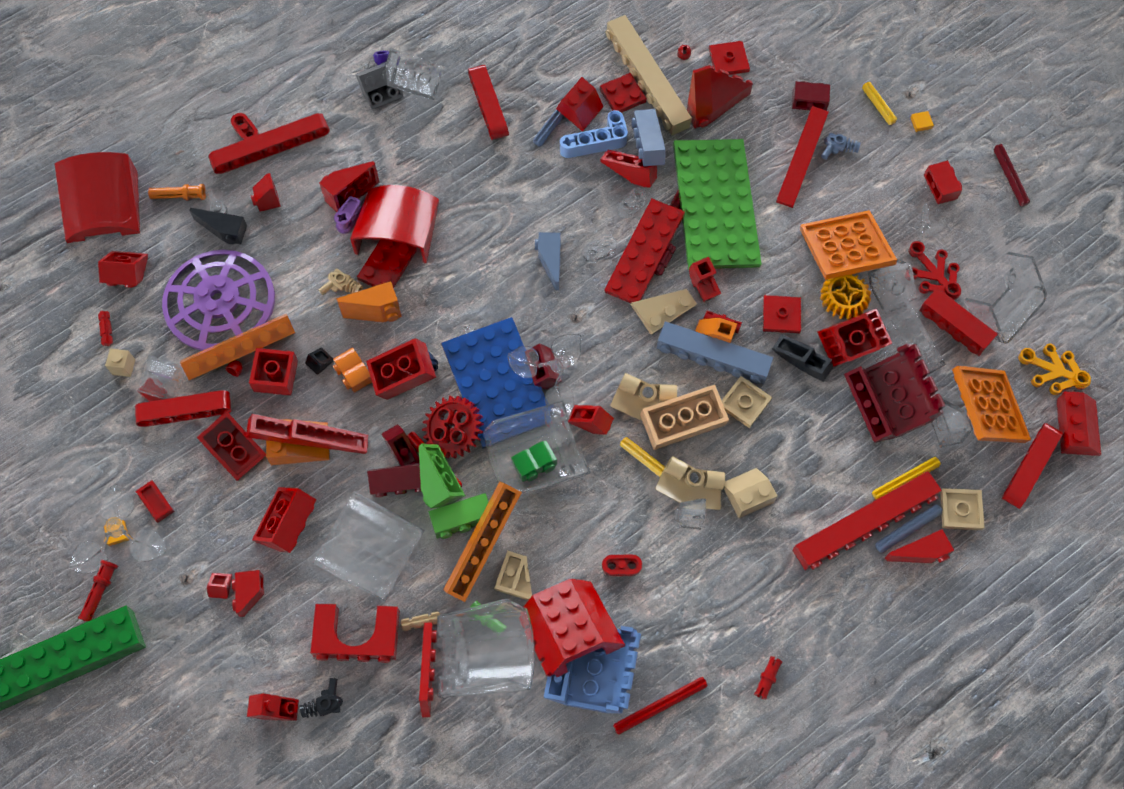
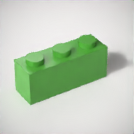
[428,493,488,539]

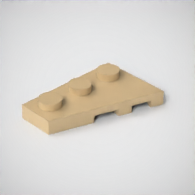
[630,289,697,335]

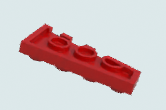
[419,623,437,717]

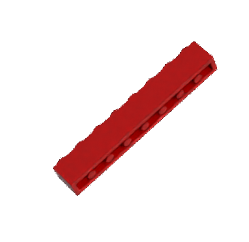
[792,471,942,571]

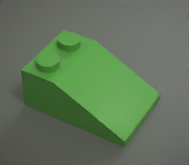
[419,444,466,508]

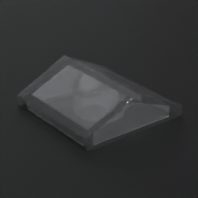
[137,355,185,399]

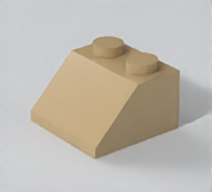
[723,468,777,518]

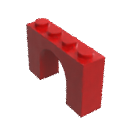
[310,604,400,663]

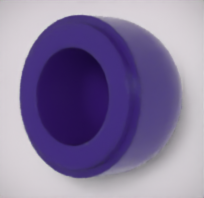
[373,50,391,65]

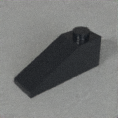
[189,208,247,245]

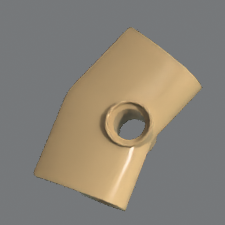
[610,373,677,420]
[655,456,725,510]

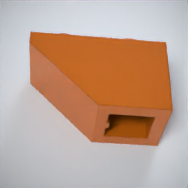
[695,318,737,343]

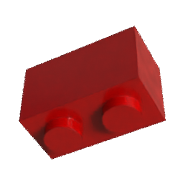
[924,160,963,205]

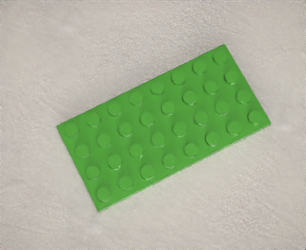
[673,139,762,270]

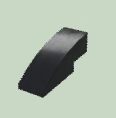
[772,334,833,382]

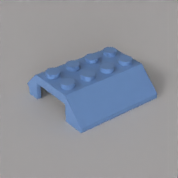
[544,626,641,713]

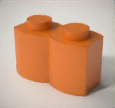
[333,347,372,393]

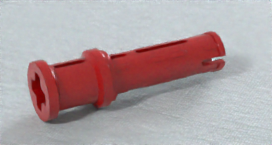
[78,560,119,622]

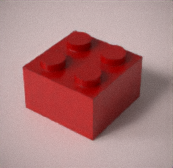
[249,348,298,396]

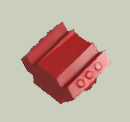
[817,308,893,366]

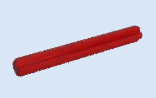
[613,677,708,735]

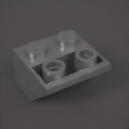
[355,62,404,109]

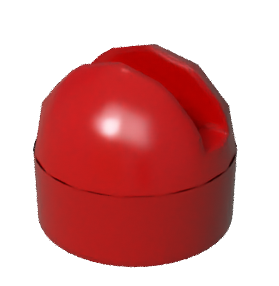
[677,45,691,60]
[225,360,243,377]

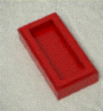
[135,480,175,523]

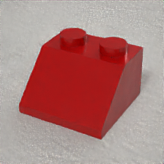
[556,77,604,132]
[98,251,148,288]

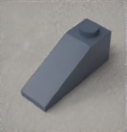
[535,232,561,290]

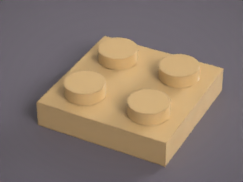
[721,376,772,428]
[940,488,985,530]

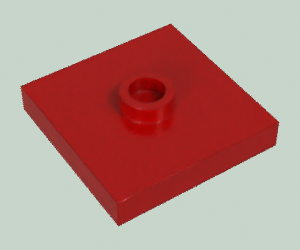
[709,41,750,75]
[763,295,801,334]

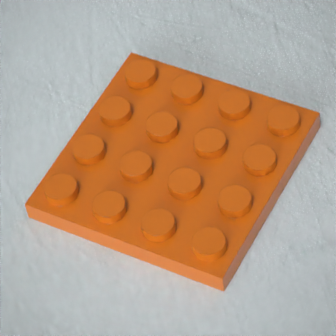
[800,210,897,280]
[952,366,1031,443]

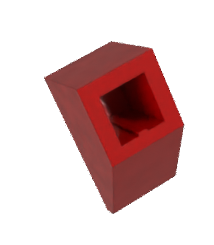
[232,570,264,617]
[247,693,299,721]

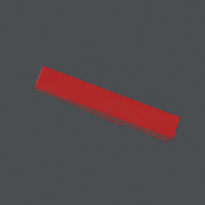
[776,106,829,208]
[246,414,368,454]

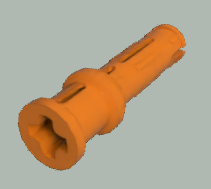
[148,184,206,200]

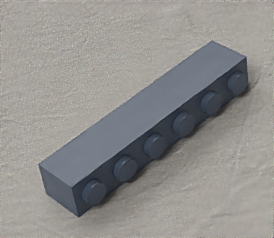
[657,321,774,384]

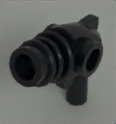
[300,678,343,718]

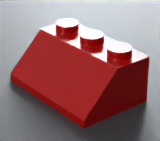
[1056,391,1101,456]
[252,487,317,553]

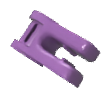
[334,196,362,234]

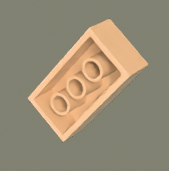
[640,385,729,450]

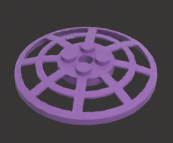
[162,250,275,351]

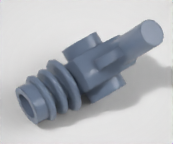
[821,133,861,160]

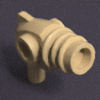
[318,269,363,295]

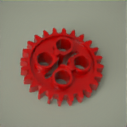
[422,396,484,459]

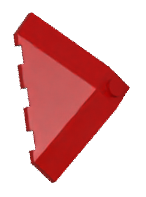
[687,65,753,129]

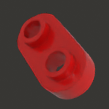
[231,113,259,140]
[602,554,642,576]

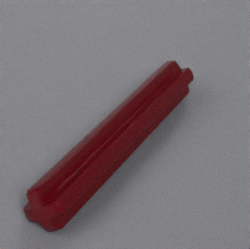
[993,144,1030,207]

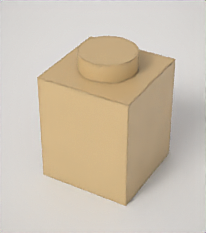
[105,348,135,377]

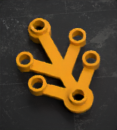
[1018,343,1091,395]

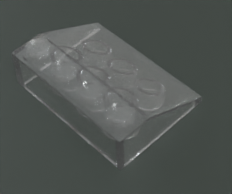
[872,297,946,374]

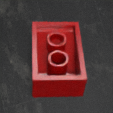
[319,161,380,212]
[197,411,266,481]

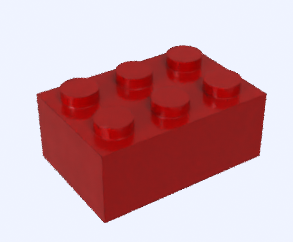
[366,338,436,400]

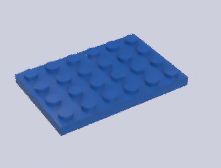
[441,317,554,449]

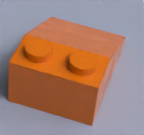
[336,281,402,322]
[266,419,330,466]

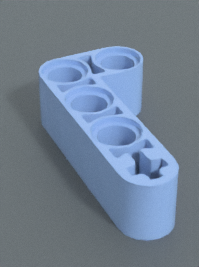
[560,110,628,158]

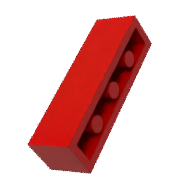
[919,288,998,356]

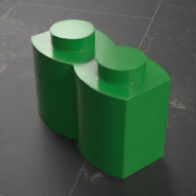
[511,440,557,482]

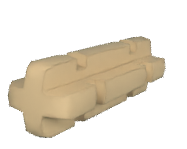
[401,612,442,631]

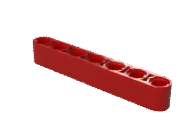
[208,113,330,174]

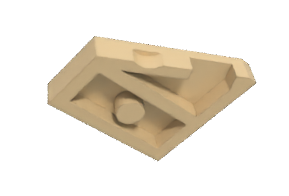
[494,550,532,600]

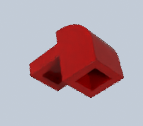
[689,256,721,302]

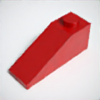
[600,149,657,188]
[885,529,954,563]

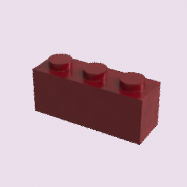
[367,463,422,497]

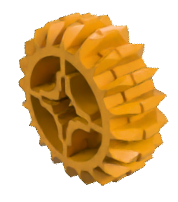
[820,274,871,320]

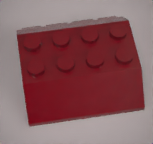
[844,344,945,443]

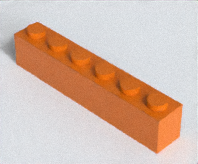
[180,314,296,380]
[443,481,522,602]

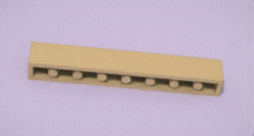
[605,15,692,135]

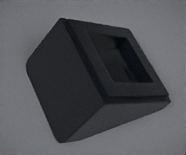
[305,347,334,375]

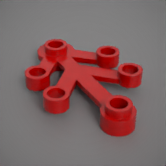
[907,241,961,300]

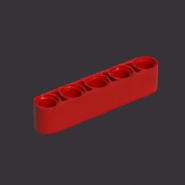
[468,64,509,140]
[135,390,231,427]
[1002,422,1063,509]

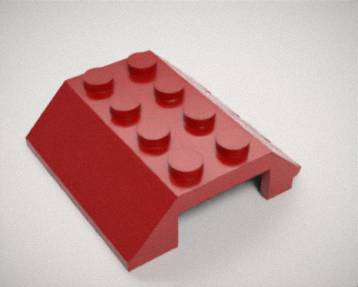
[519,579,625,677]

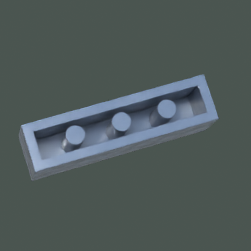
[631,109,665,166]

